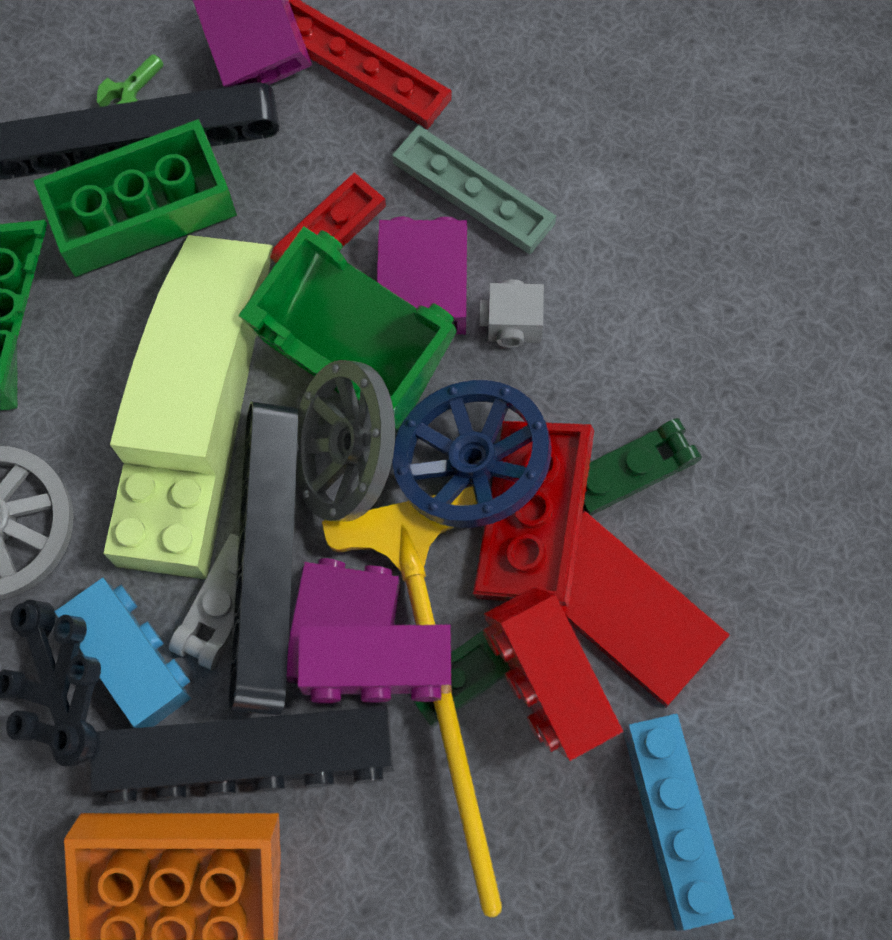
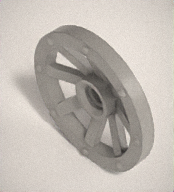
[0,446,74,600]

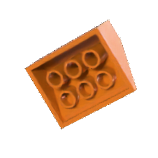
[64,813,281,940]

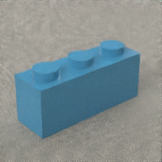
[54,578,192,728]

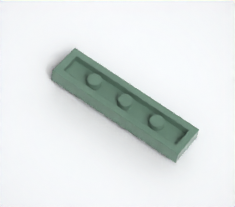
[392,125,556,255]

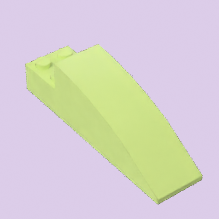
[103,235,273,579]

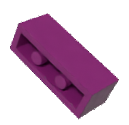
[298,624,452,703]

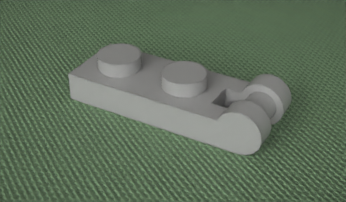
[169,533,239,671]

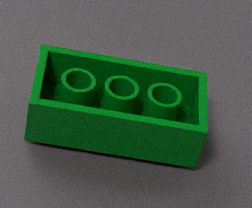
[33,119,237,277]

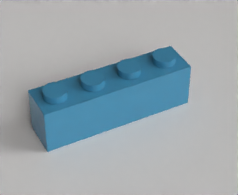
[623,714,734,931]

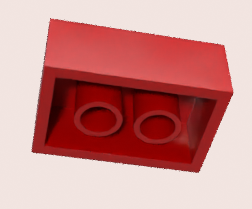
[483,587,624,761]

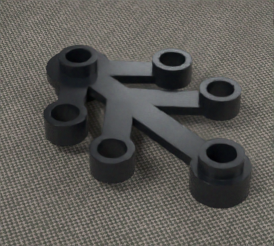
[0,600,101,767]

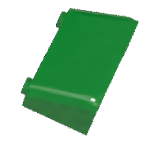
[238,226,457,433]

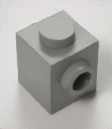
[480,279,544,348]

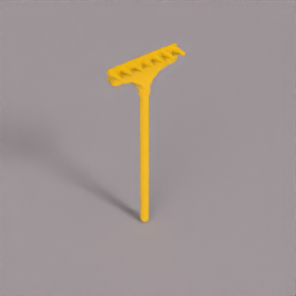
[322,486,502,918]

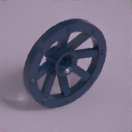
[393,380,551,528]

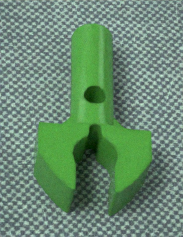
[97,54,163,107]

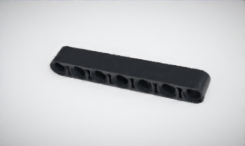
[0,83,280,180]
[229,401,298,715]

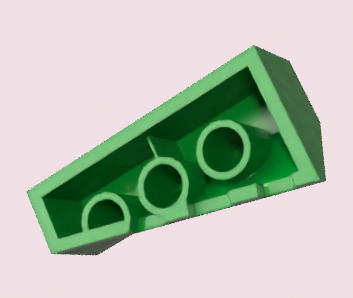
[0,220,47,411]

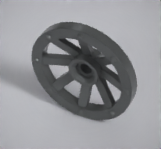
[296,360,395,522]

